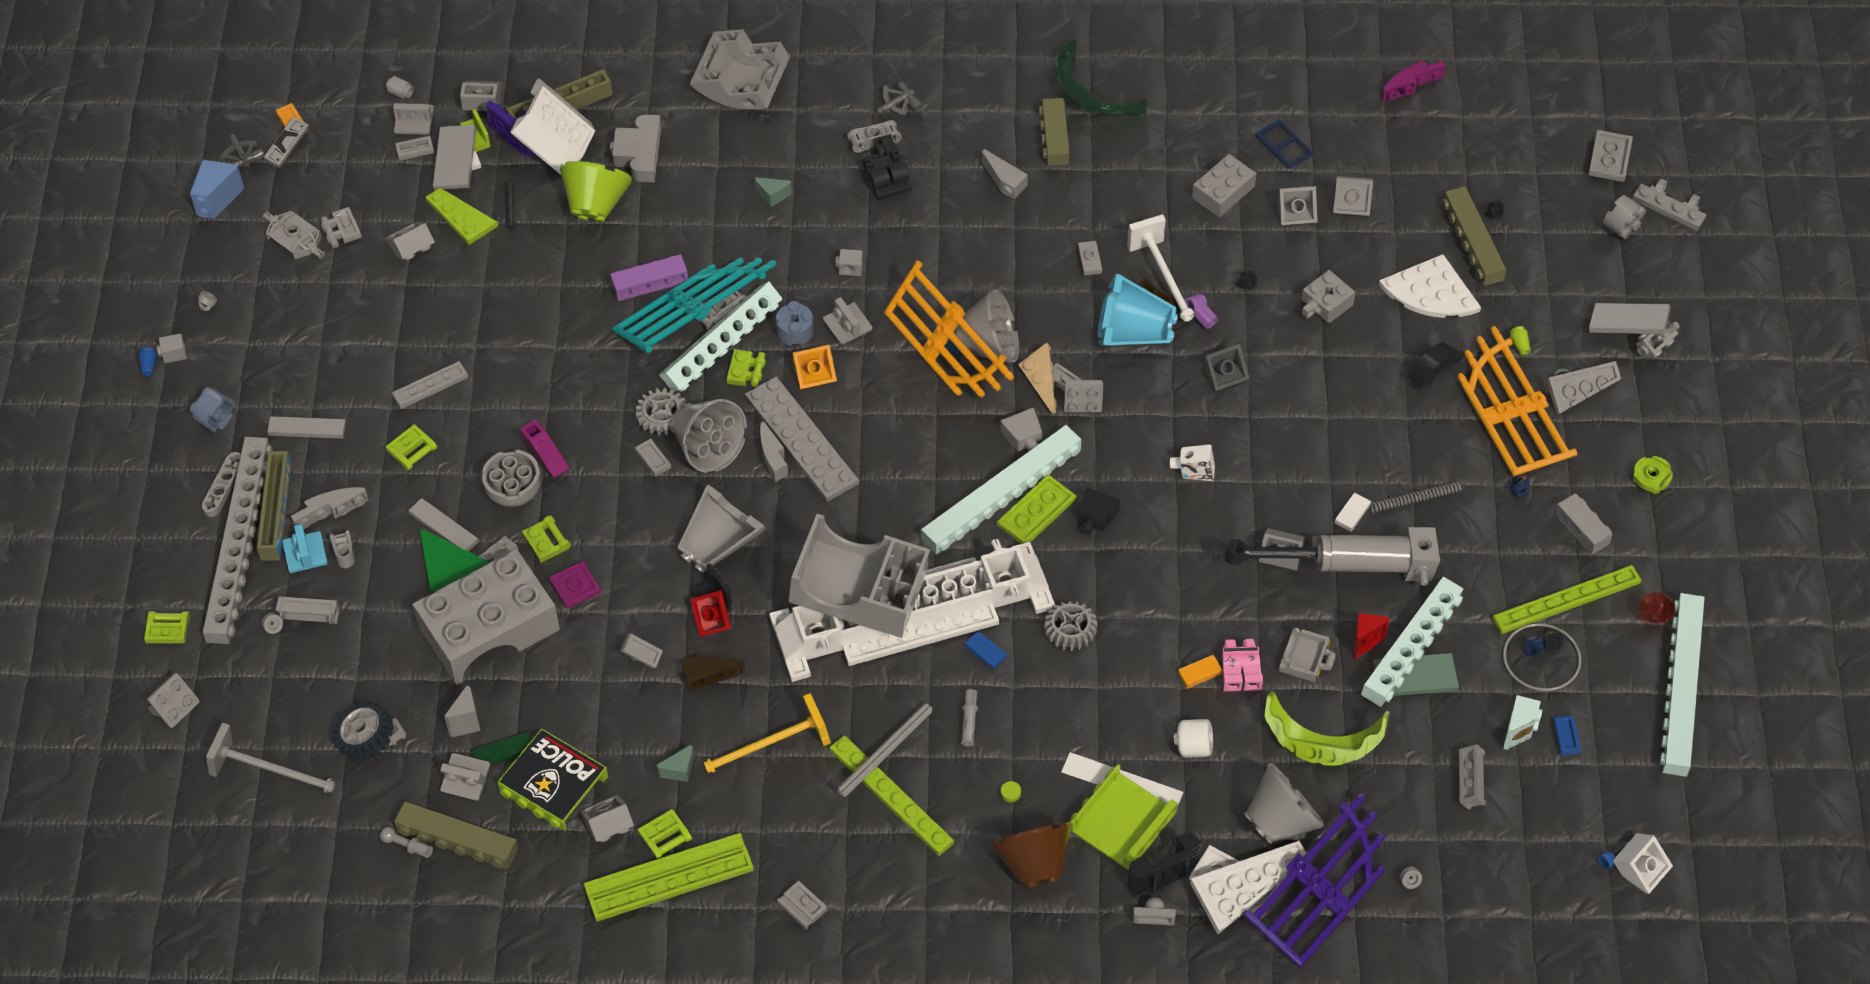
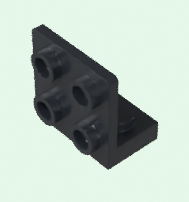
[691,563,733,613]

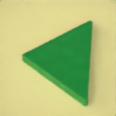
[420,529,491,593]

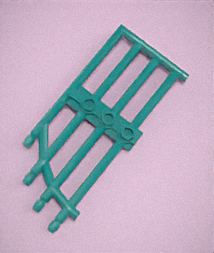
[612,257,776,353]

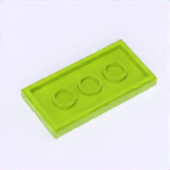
[997,474,1077,544]

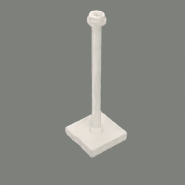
[1127,214,1194,321]

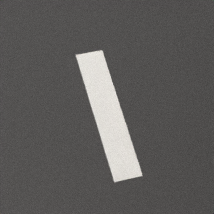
[1062,752,1183,804]

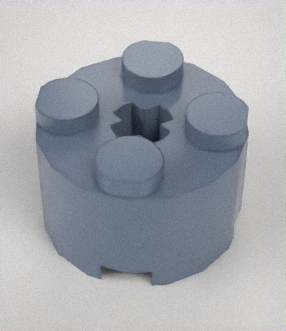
[776,301,814,346]
[190,387,236,432]

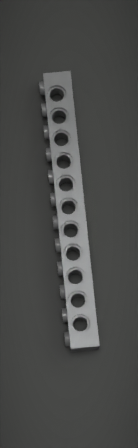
[203,437,273,644]

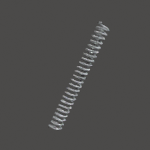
[1371,481,1462,513]

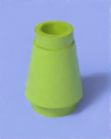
[1510,326,1531,355]

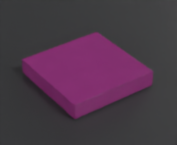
[549,561,601,609]

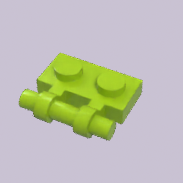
[727,349,766,387]

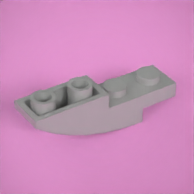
[291,487,369,529]

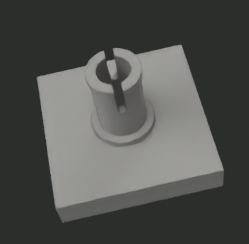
[1333,176,1373,216]

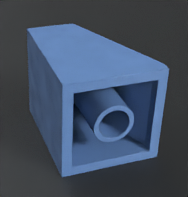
[190,160,244,218]

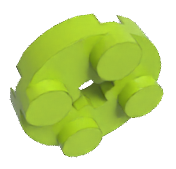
[1633,456,1673,494]

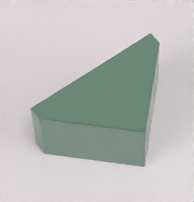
[755,177,792,207]
[657,745,694,782]

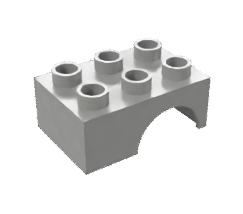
[789,514,930,638]
[413,549,560,685]

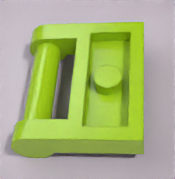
[385,424,437,471]
[522,515,571,563]
[144,611,190,644]
[638,809,692,860]

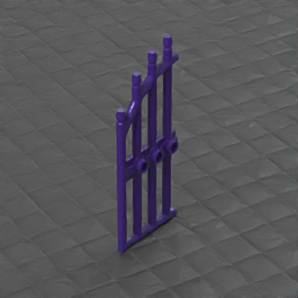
[1243,793,1385,968]

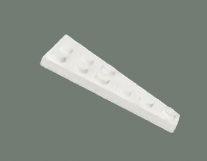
[1190,841,1306,934]

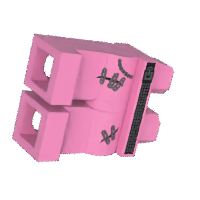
[1222,639,1263,691]

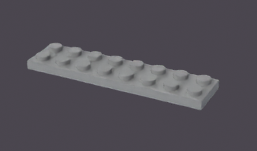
[745,376,859,502]

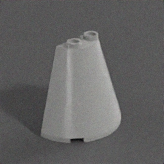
[678,484,766,573]

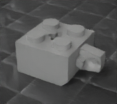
[1301,270,1355,322]

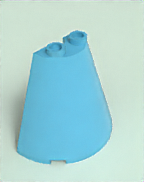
[1098,274,1178,346]

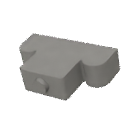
[610,115,661,182]

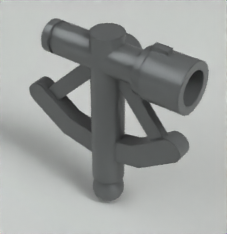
[876,81,923,117]
[220,134,265,167]

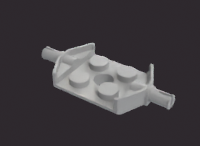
[263,211,325,259]

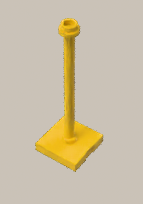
[704,693,831,773]

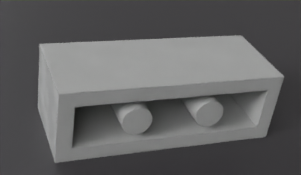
[1555,493,1613,555]

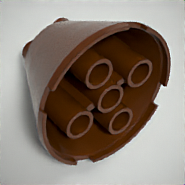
[991,822,1072,889]

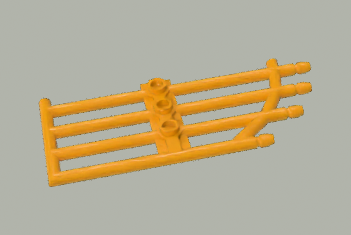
[884,261,1014,398]
[1458,326,1577,477]

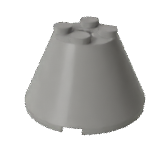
[955,290,1019,363]
[672,399,747,473]
[1244,763,1325,844]

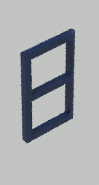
[1255,119,1314,169]

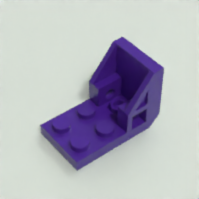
[485,100,536,156]

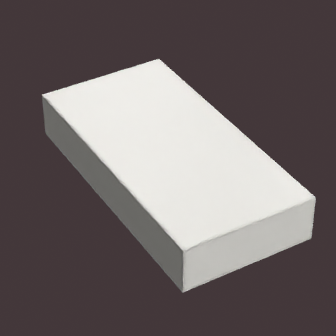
[1335,493,1371,532]

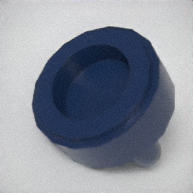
[1509,476,1530,497]
[1523,636,1544,657]

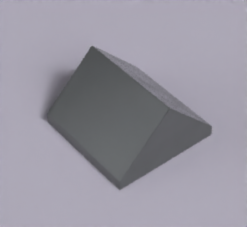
[1203,343,1250,391]

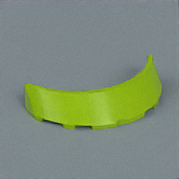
[1265,691,1390,766]

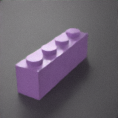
[610,254,688,301]

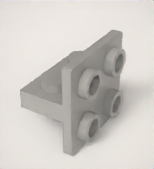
[393,103,434,135]
[823,297,872,345]
[1064,380,1103,412]
[147,673,200,728]
[440,753,490,801]

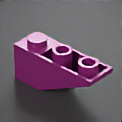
[520,419,570,479]

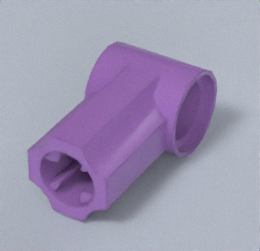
[1184,294,1219,329]

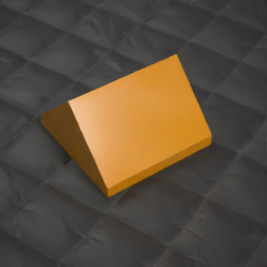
[793,344,837,389]

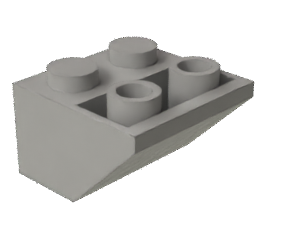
[460,81,502,111]
[1259,528,1305,570]

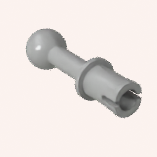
[380,827,433,858]

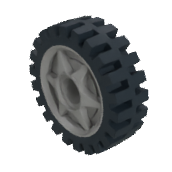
[333,701,394,761]

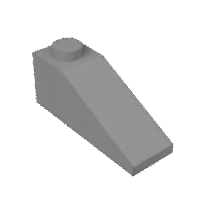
[982,149,1028,199]

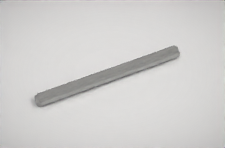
[837,703,932,797]

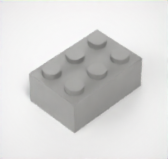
[1192,154,1256,217]

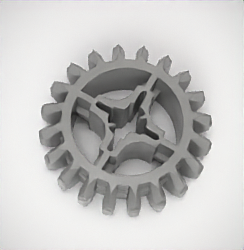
[1044,600,1097,651]

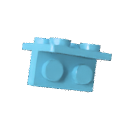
[282,524,327,573]

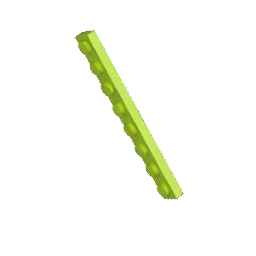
[830,735,954,856]

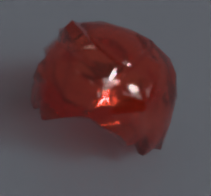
[1639,592,1676,624]

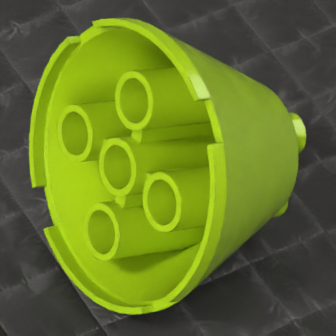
[560,161,632,223]

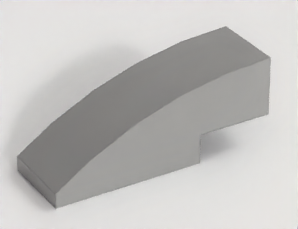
[760,422,788,482]

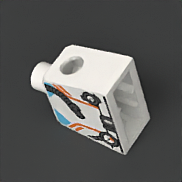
[1170,445,1215,481]

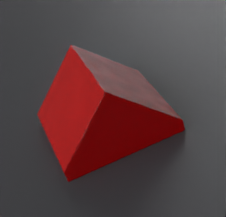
[690,591,731,637]
[1353,613,1390,660]

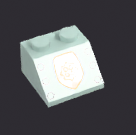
[1503,695,1543,749]

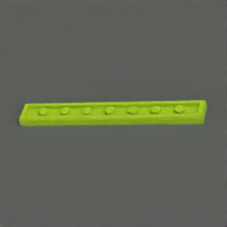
[1492,565,1641,634]

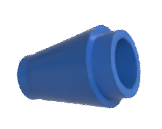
[138,347,157,377]

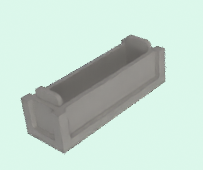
[276,596,340,624]
[1459,744,1486,809]

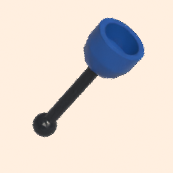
[1597,835,1635,870]

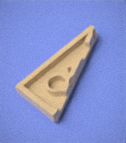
[1018,343,1057,414]

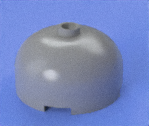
[482,450,541,507]

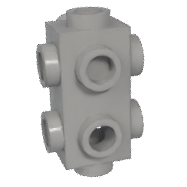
[1636,321,1680,358]

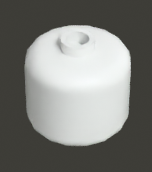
[1174,719,1213,758]

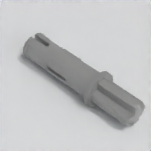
[961,689,978,747]

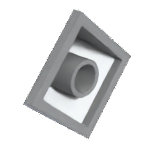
[1277,186,1317,225]
[444,686,481,737]

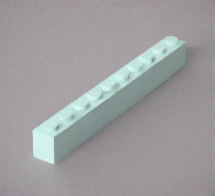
[921,425,1081,555]
[1660,593,1704,777]

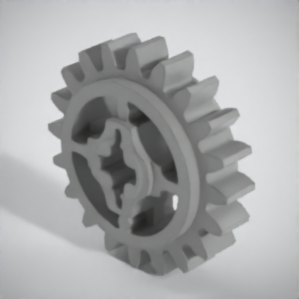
[636,388,686,436]

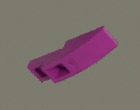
[1382,61,1446,102]

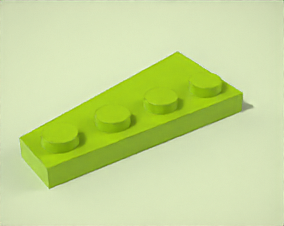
[426,188,498,245]

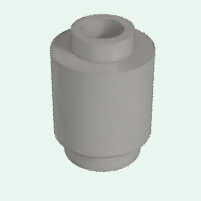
[386,76,414,99]

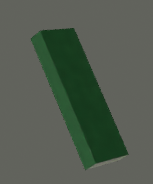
[472,731,532,766]

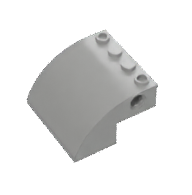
[690,29,790,109]

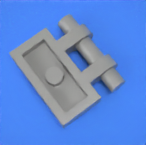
[321,207,362,248]

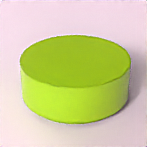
[1001,781,1021,803]

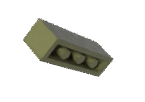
[1039,98,1069,166]

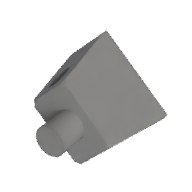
[1001,408,1042,451]

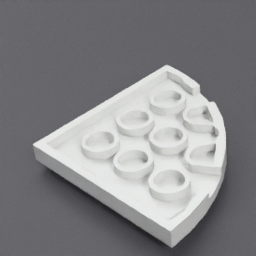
[1379,254,1481,318]

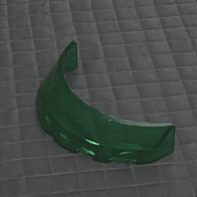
[1056,40,1147,117]

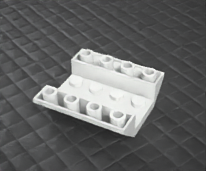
[510,78,595,175]

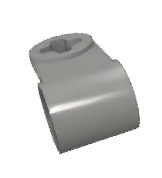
[330,530,355,568]

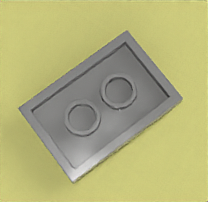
[1588,130,1633,182]

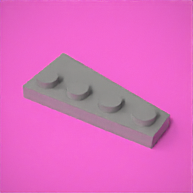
[1546,361,1621,415]

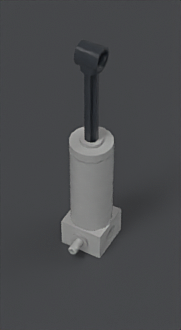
[1224,527,1440,586]

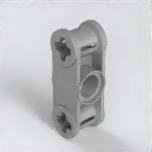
[847,120,902,153]
[697,286,747,331]

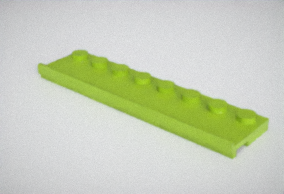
[584,833,754,922]

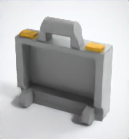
[1279,628,1336,682]

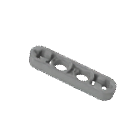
[202,452,241,517]

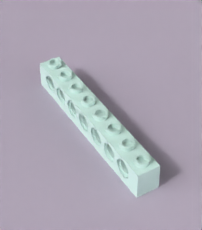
[659,282,782,392]
[1361,577,1463,707]

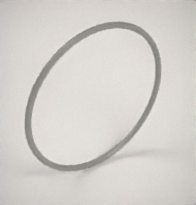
[1503,623,1581,691]

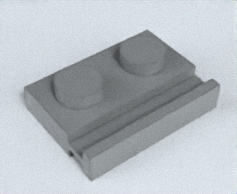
[777,881,828,929]

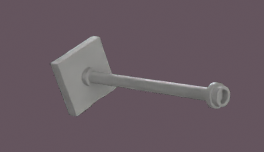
[206,723,336,793]

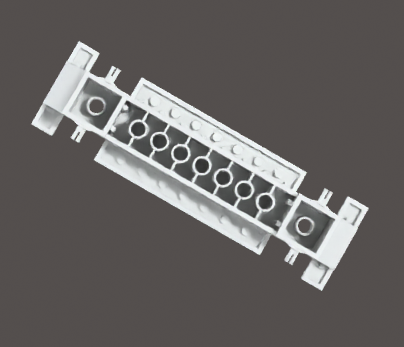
[769,539,1055,682]

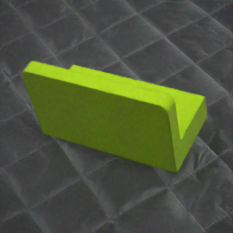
[460,109,490,152]

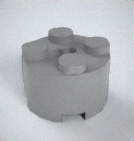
[1603,195,1647,239]

